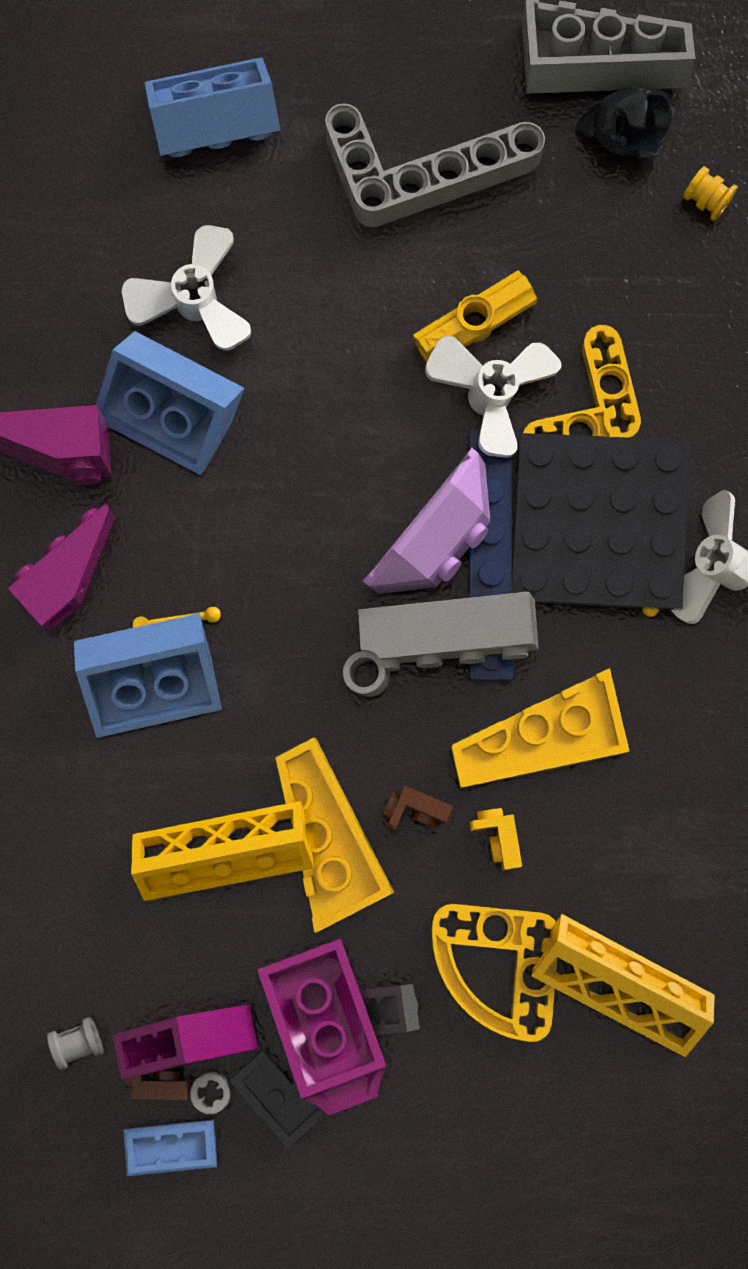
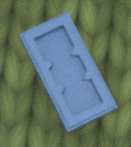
[124,1119,218,1176]

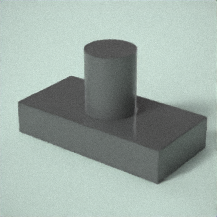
[359,984,420,1035]

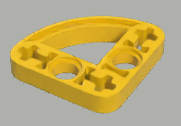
[431,904,557,1042]

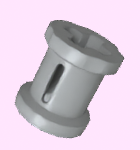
[47,1017,103,1071]

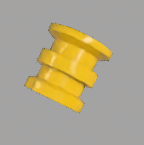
[682,166,738,222]

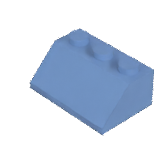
[144,57,281,157]
[96,331,245,475]
[74,613,222,738]

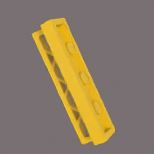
[131,801,313,901]
[531,914,714,1057]

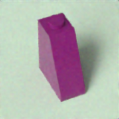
[113,1004,259,1080]

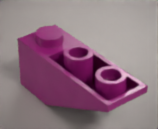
[8,504,115,633]

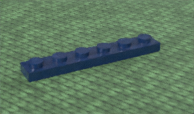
[469,431,513,682]

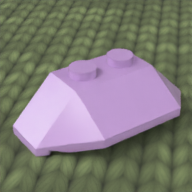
[363,448,490,594]

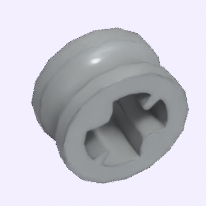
[190,1072,231,1114]

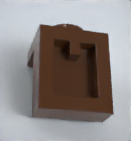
[383,786,453,831]
[125,1070,192,1100]

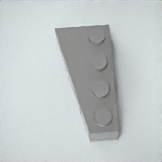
[522,0,695,94]

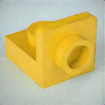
[469,808,522,871]

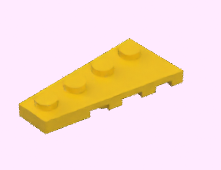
[451,668,630,789]

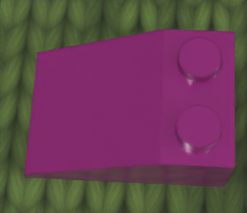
[0,405,112,485]

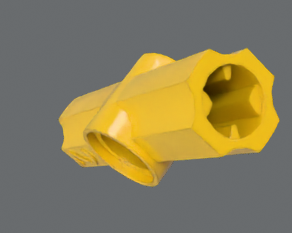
[413,270,537,362]

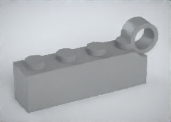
[343,591,539,697]

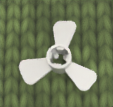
[122,225,251,350]
[425,336,561,458]
[671,490,748,624]

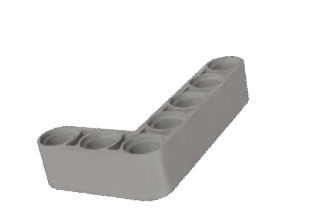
[325,103,545,227]

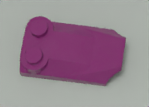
[257,939,387,1116]

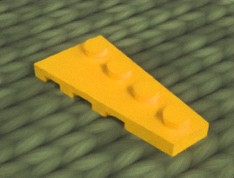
[275,738,394,933]

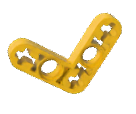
[523,325,641,438]

